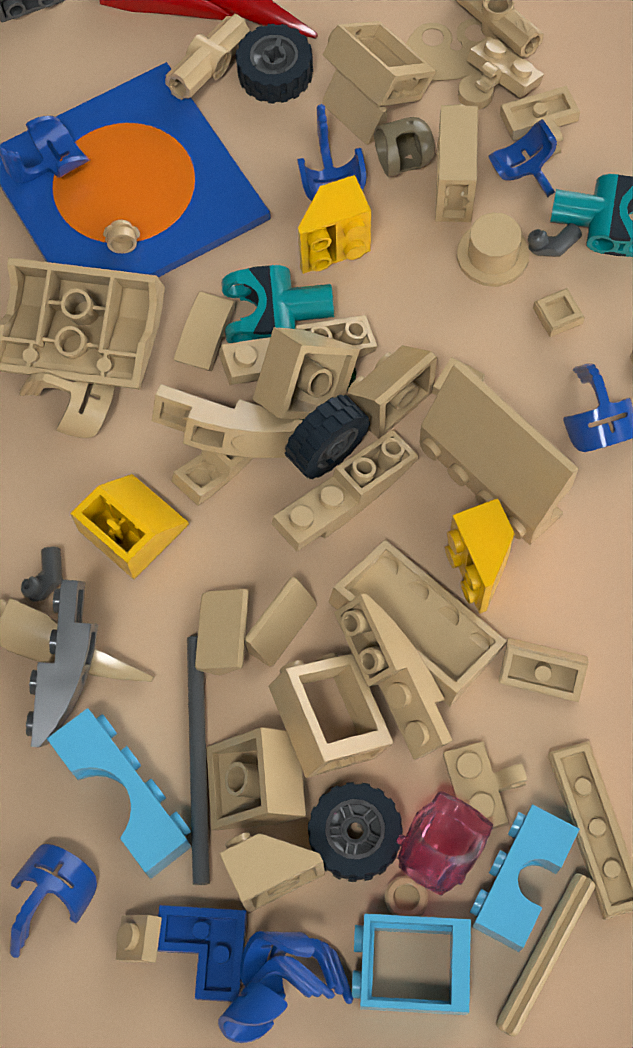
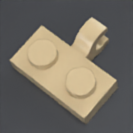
[466,36,544,98]
[500,86,580,155]
[443,741,527,837]

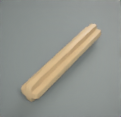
[496,873,595,1037]

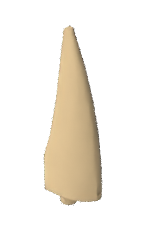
[0,598,154,682]

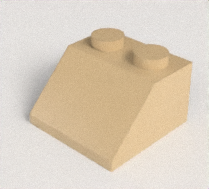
[252,327,360,419]
[347,345,437,439]
[206,727,306,830]
[219,832,325,914]

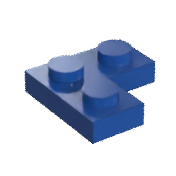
[157,905,247,1002]

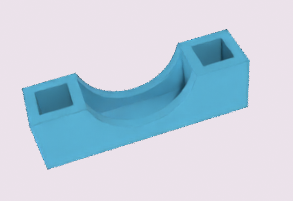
[47,708,191,879]

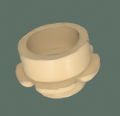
[103,220,140,254]

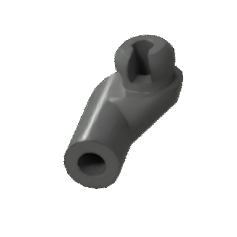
[527,223,582,257]
[21,547,62,602]

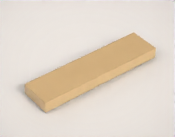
[548,741,633,920]

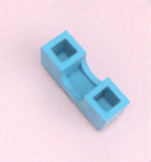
[470,804,580,952]

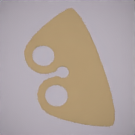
[406,18,524,81]

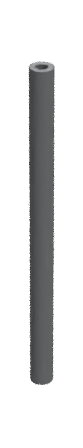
[187,636,210,885]

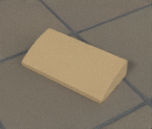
[329,539,507,707]

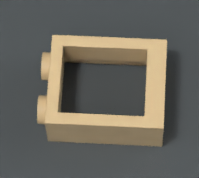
[322,21,436,107]
[435,104,478,222]
[268,653,393,778]

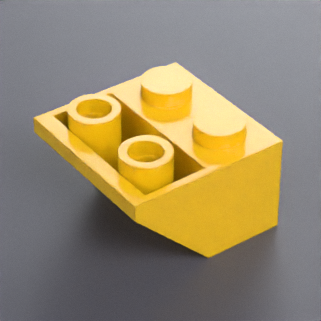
[297,175,371,274]
[70,474,189,579]
[445,498,515,614]

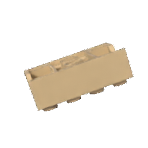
[0,257,165,390]
[419,360,578,545]

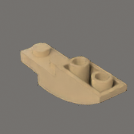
[219,315,377,385]
[151,384,303,458]
[271,430,419,552]
[334,593,453,760]

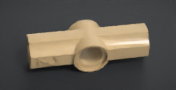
[456,0,544,58]
[165,14,251,100]

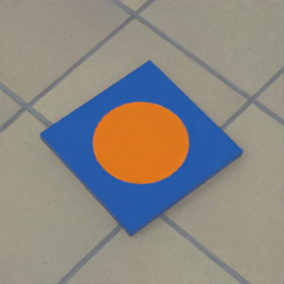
[0,62,271,277]

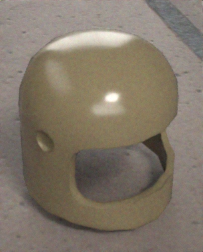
[374,117,435,178]

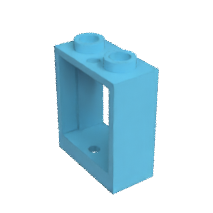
[352,914,471,1015]

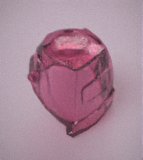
[396,791,493,896]

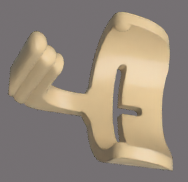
[19,373,115,438]

